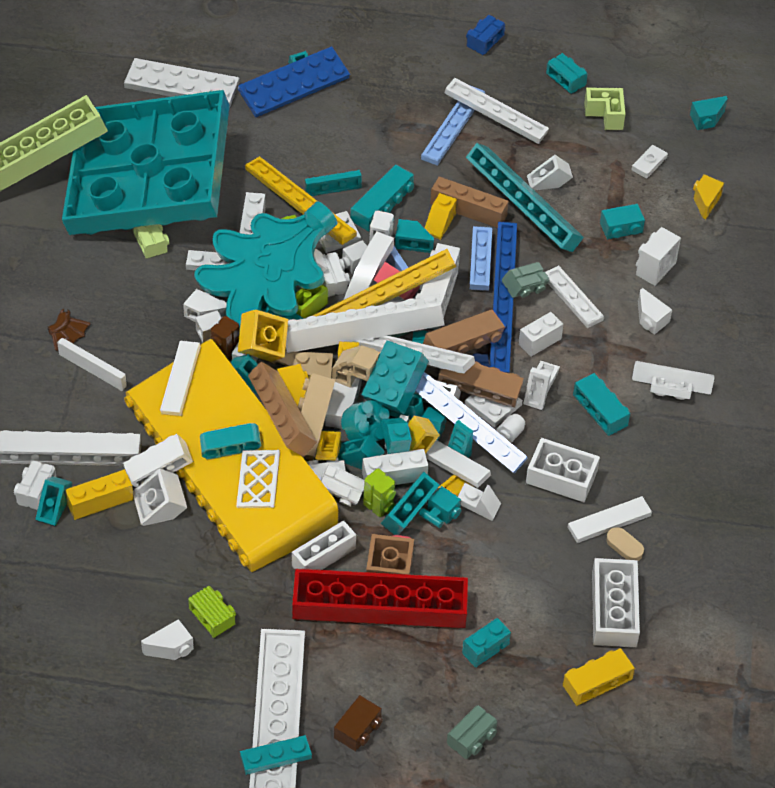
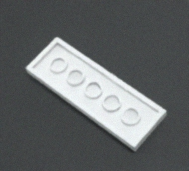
[124,58,239,108]

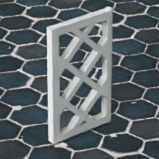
[236,450,280,508]

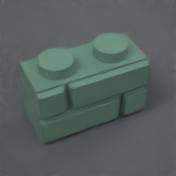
[502,262,549,298]
[447,705,497,759]

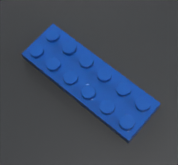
[238,46,350,118]

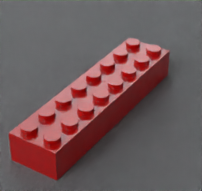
[292,569,468,628]

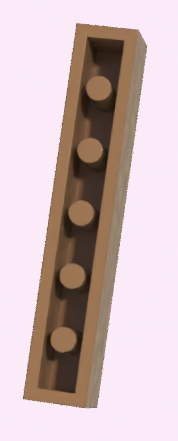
[248,361,317,457]

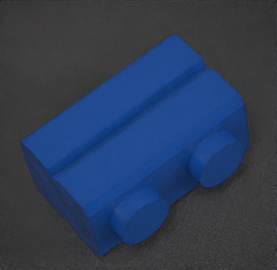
[466,15,505,55]

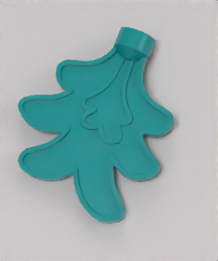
[194,201,338,326]

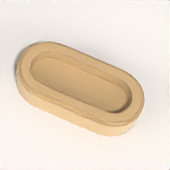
[606,527,644,561]

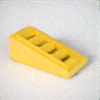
[316,431,341,460]

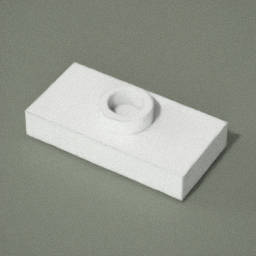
[632,145,668,178]

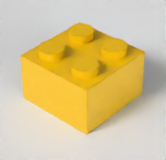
[238,309,288,362]

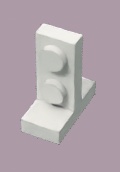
[523,361,560,410]

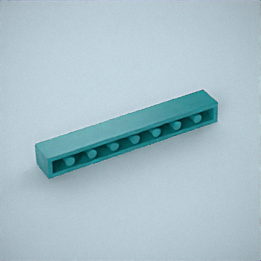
[466,143,584,252]

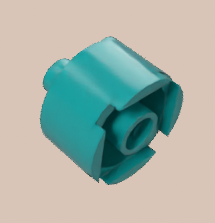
[341,400,389,441]

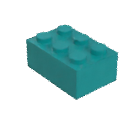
[361,340,429,415]

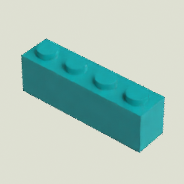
[350,164,414,232]

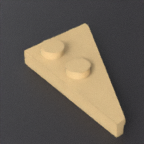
[269,351,333,378]

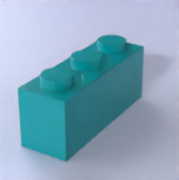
[573,373,630,436]
[380,472,440,535]

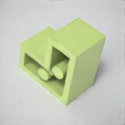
[584,88,625,130]

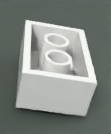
[526,438,600,503]

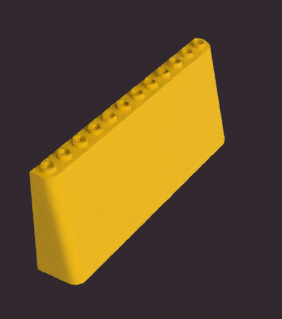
[124,339,338,573]

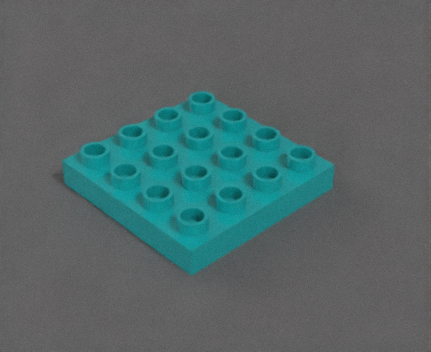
[62,90,230,235]

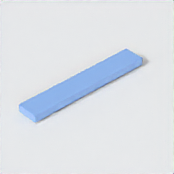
[421,85,485,166]

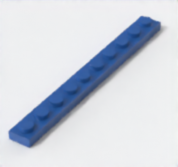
[490,222,517,373]

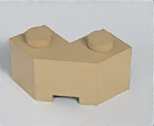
[332,345,380,387]

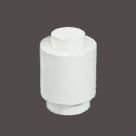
[497,414,525,443]

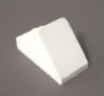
[458,483,501,521]

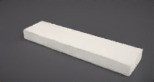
[546,266,604,328]
[57,338,127,391]
[160,341,201,416]
[425,440,491,488]
[568,496,652,543]

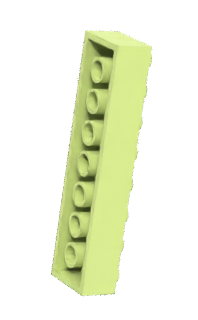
[0,95,108,192]

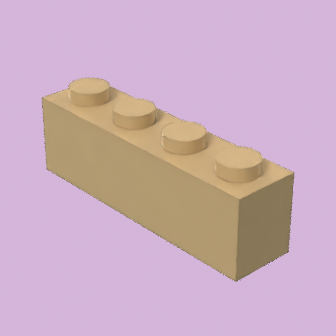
[298,373,335,461]

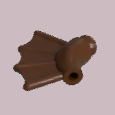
[48,309,91,351]

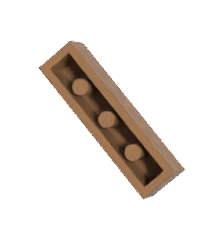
[430,177,509,228]
[423,309,505,354]
[438,361,524,408]

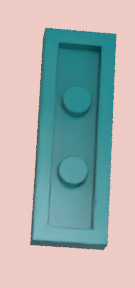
[305,170,362,196]
[240,735,312,775]

